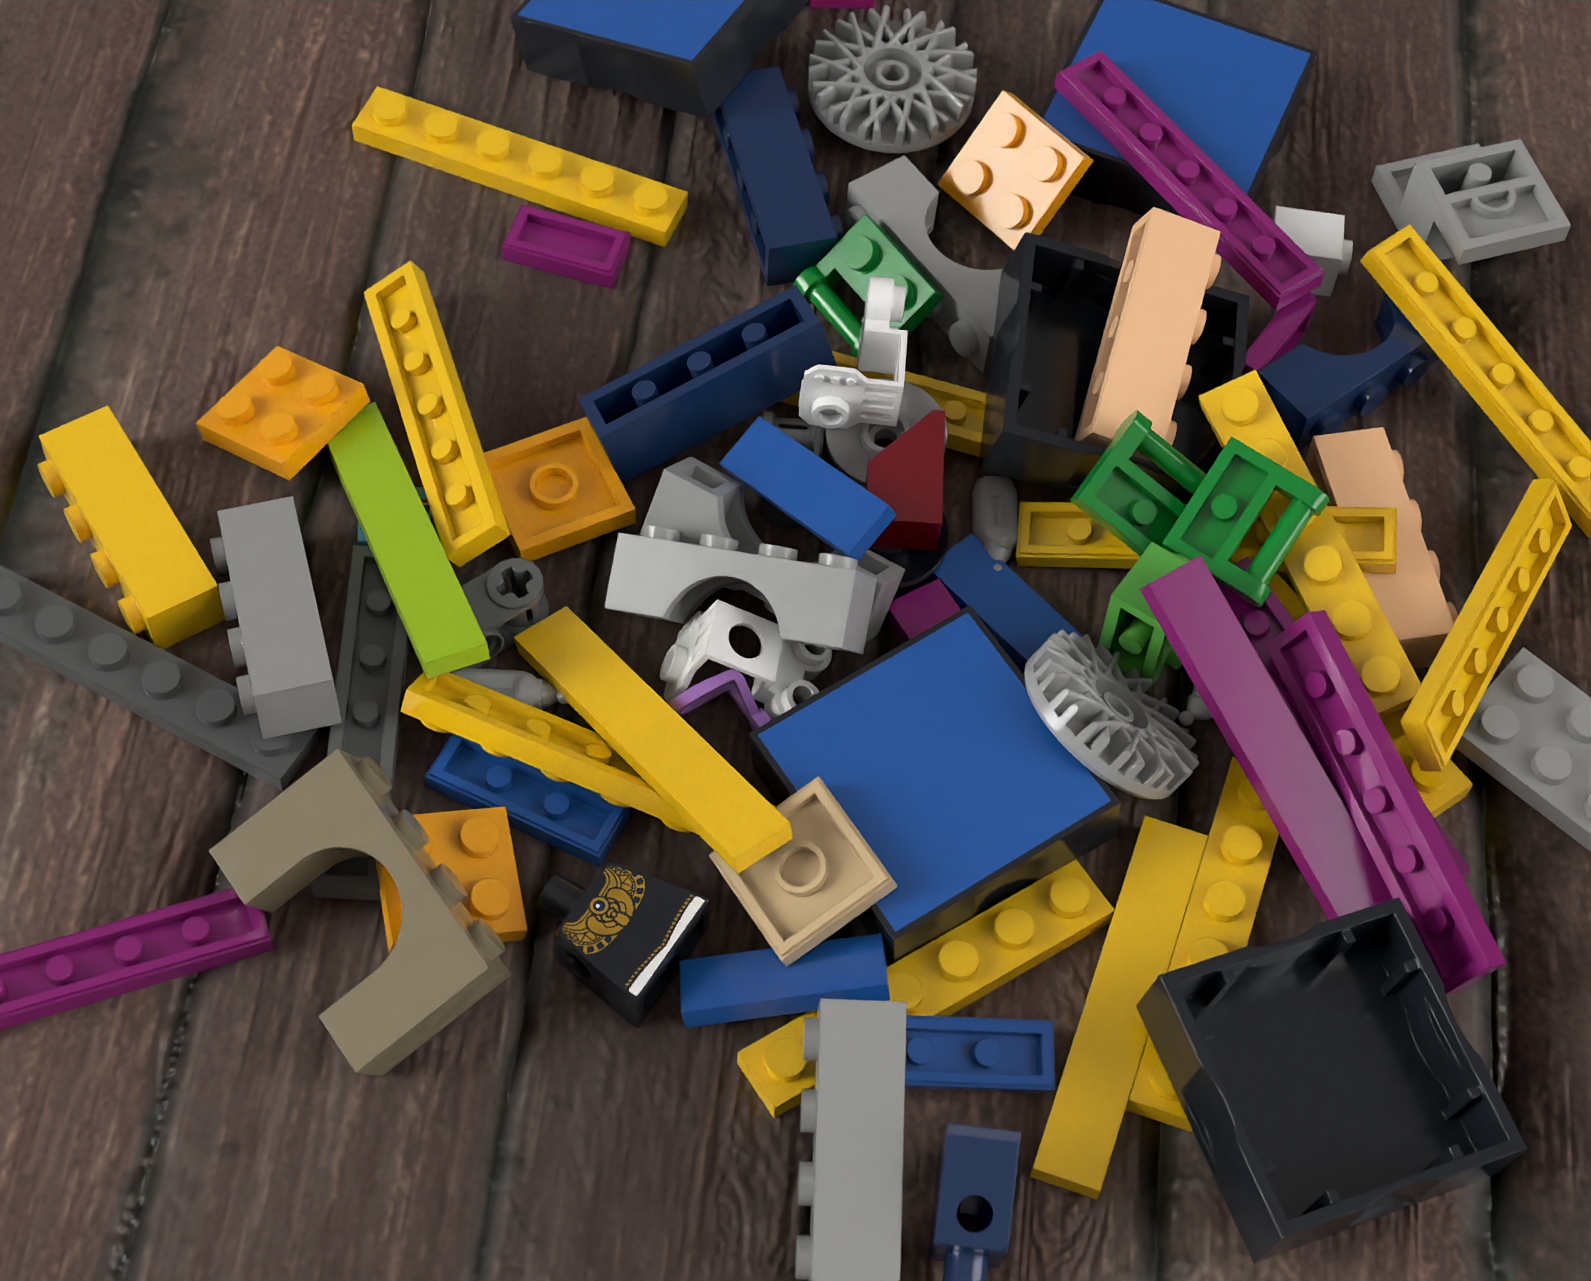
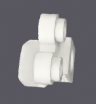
[798,276,908,429]
[660,599,832,720]

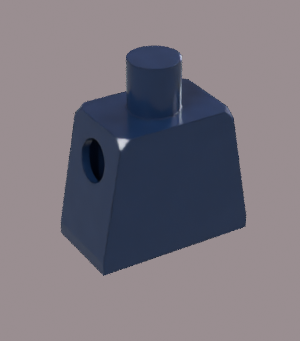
[928,1123,1021,1281]

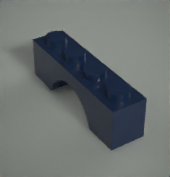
[1258,294,1479,451]

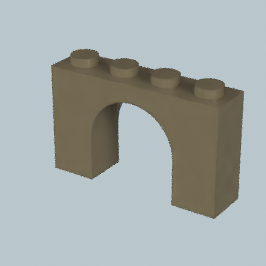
[209,748,512,1077]

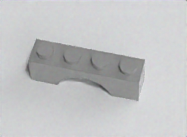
[844,155,1003,374]
[639,456,905,642]
[604,525,877,655]

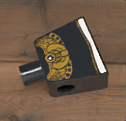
[537,862,709,1029]

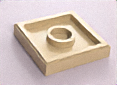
[709,776,898,967]

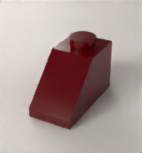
[860,410,945,551]

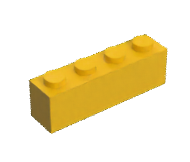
[37,405,226,649]

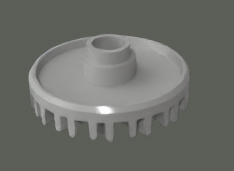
[808,5,977,153]
[1024,629,1199,800]

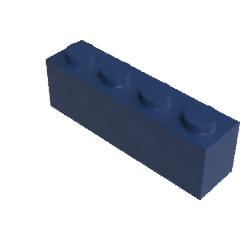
[712,66,844,286]
[578,285,837,484]

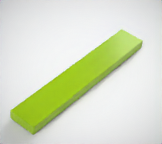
[325,402,490,679]

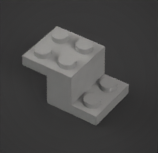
[1371,139,1571,265]

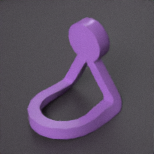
[667,669,771,731]

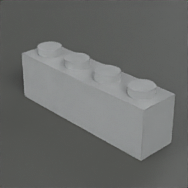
[210,496,342,739]
[795,999,907,1281]

